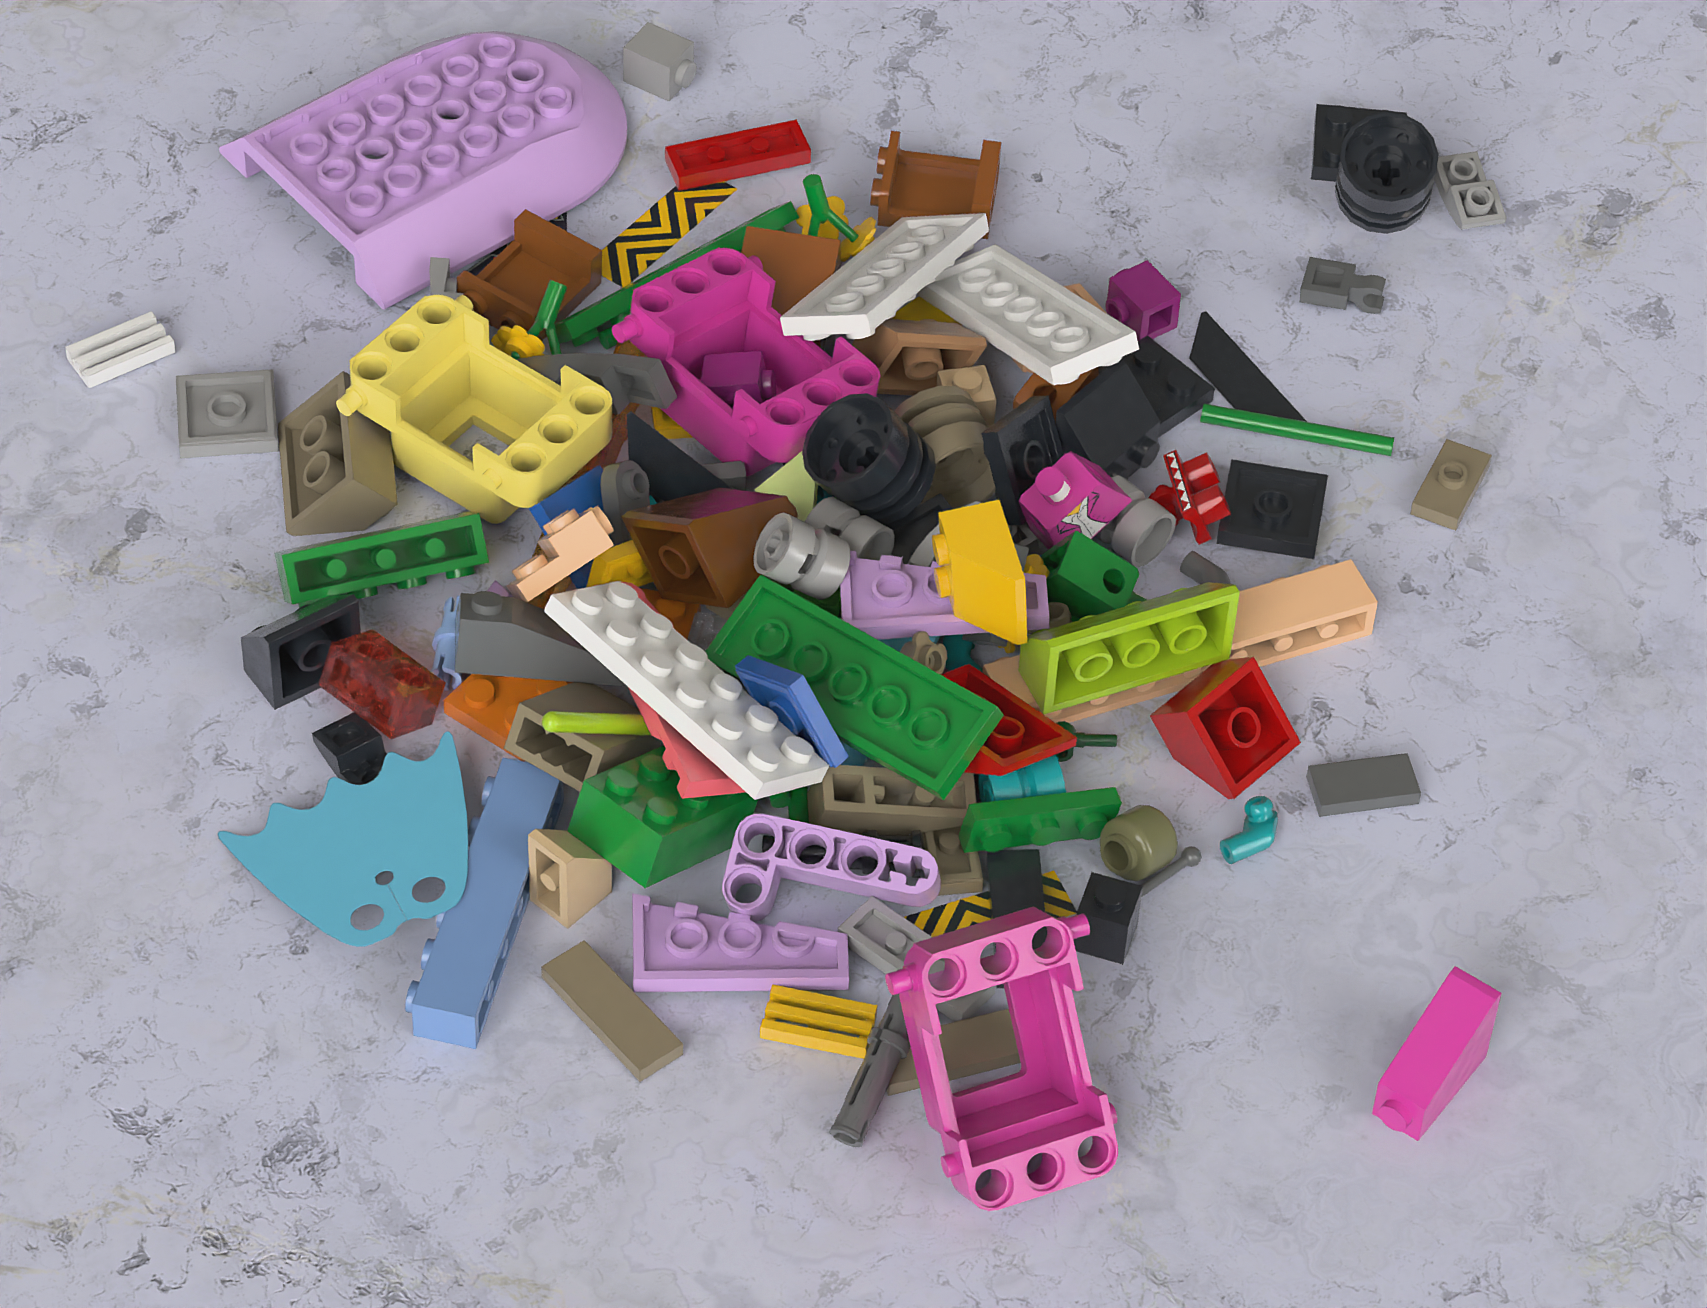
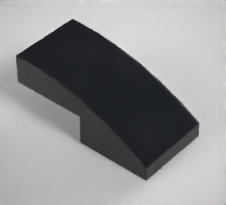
[312,712,387,785]

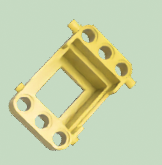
[336,295,612,524]

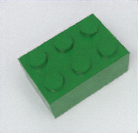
[567,746,758,888]

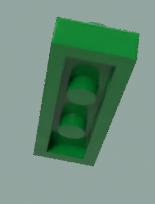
[958,787,1122,853]

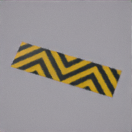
[601,181,738,288]

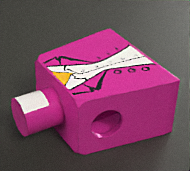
[1019,452,1133,550]

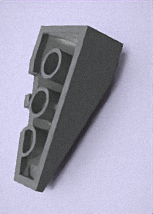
[455,591,627,686]

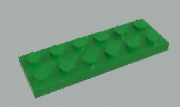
[705,574,1004,800]

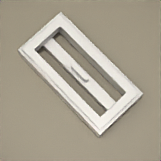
[65,311,175,388]

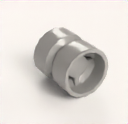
[1095,475,1176,567]
[805,497,894,561]
[754,512,850,600]

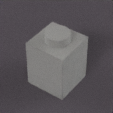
[623,22,697,101]

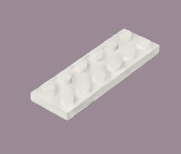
[780,213,989,341]
[917,244,1139,385]
[544,581,830,800]

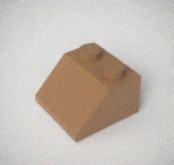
[852,318,987,396]

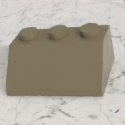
[277,371,398,536]

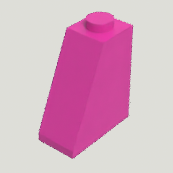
[1372,966,1502,1141]

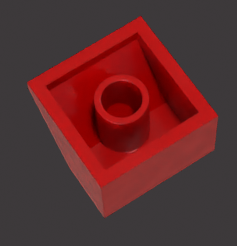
[1150,656,1301,799]

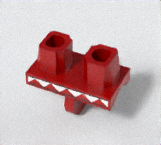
[1147,450,1231,545]

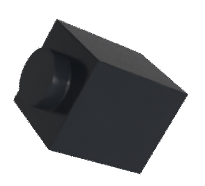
[1073,872,1143,965]

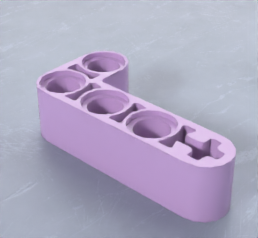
[722,814,941,922]

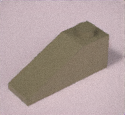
[807,765,976,835]

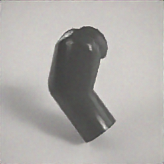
[1180,551,1230,584]

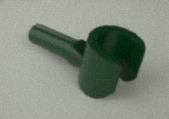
[1055,721,1117,762]

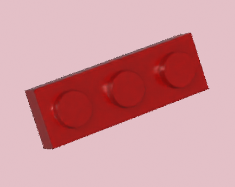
[665,119,811,191]

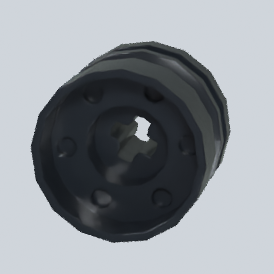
[1335,112,1439,234]
[802,393,936,525]

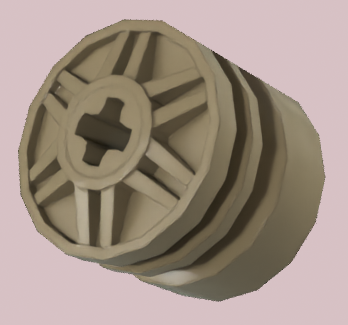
[894,386,996,509]

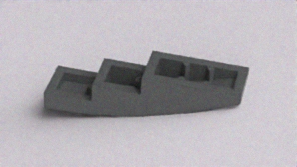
[516,353,677,415]

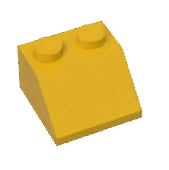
[932,500,1028,645]

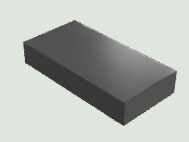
[1306,753,1421,817]

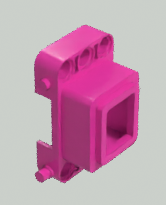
[612,247,880,477]
[885,906,1118,1211]

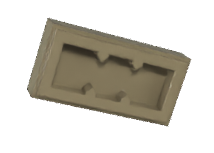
[1410,439,1492,531]

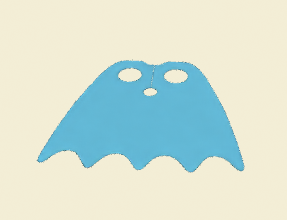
[218,731,468,947]

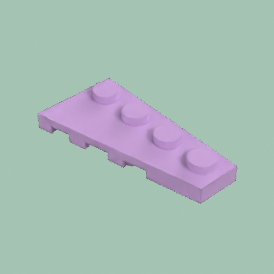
[840,551,1050,639]
[632,893,849,992]

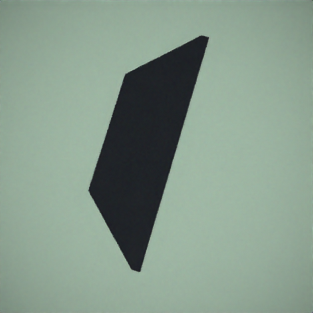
[1189,311,1307,422]
[626,411,732,502]

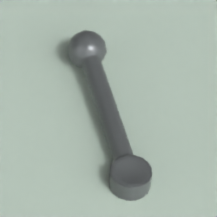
[1141,846,1202,897]

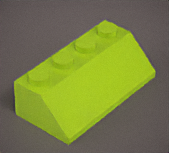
[1018,582,1240,714]

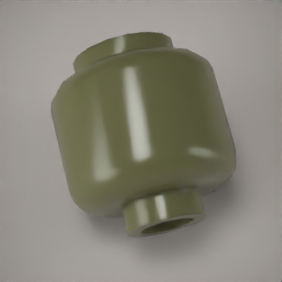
[1100,805,1178,881]

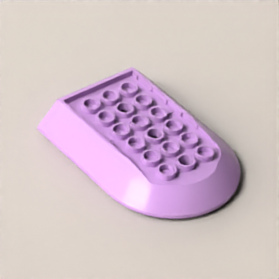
[219,31,627,310]

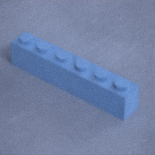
[405,757,564,1049]

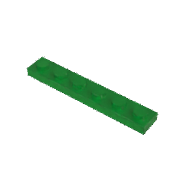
[555,201,799,347]

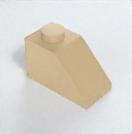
[528,829,612,929]

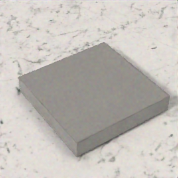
[176,369,279,458]

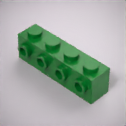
[274,511,489,608]

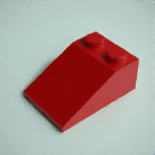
[941,664,1077,776]

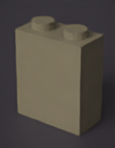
[504,682,662,792]

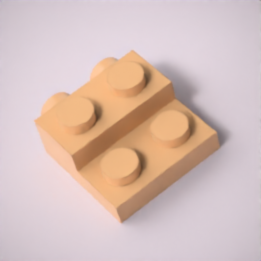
[506,506,614,602]

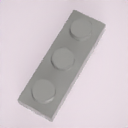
[838,896,996,1022]

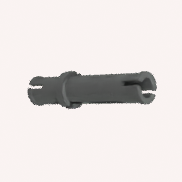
[829,994,911,1147]

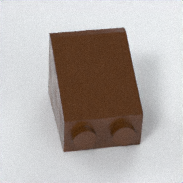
[621,488,798,608]

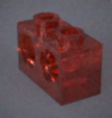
[319,629,446,740]

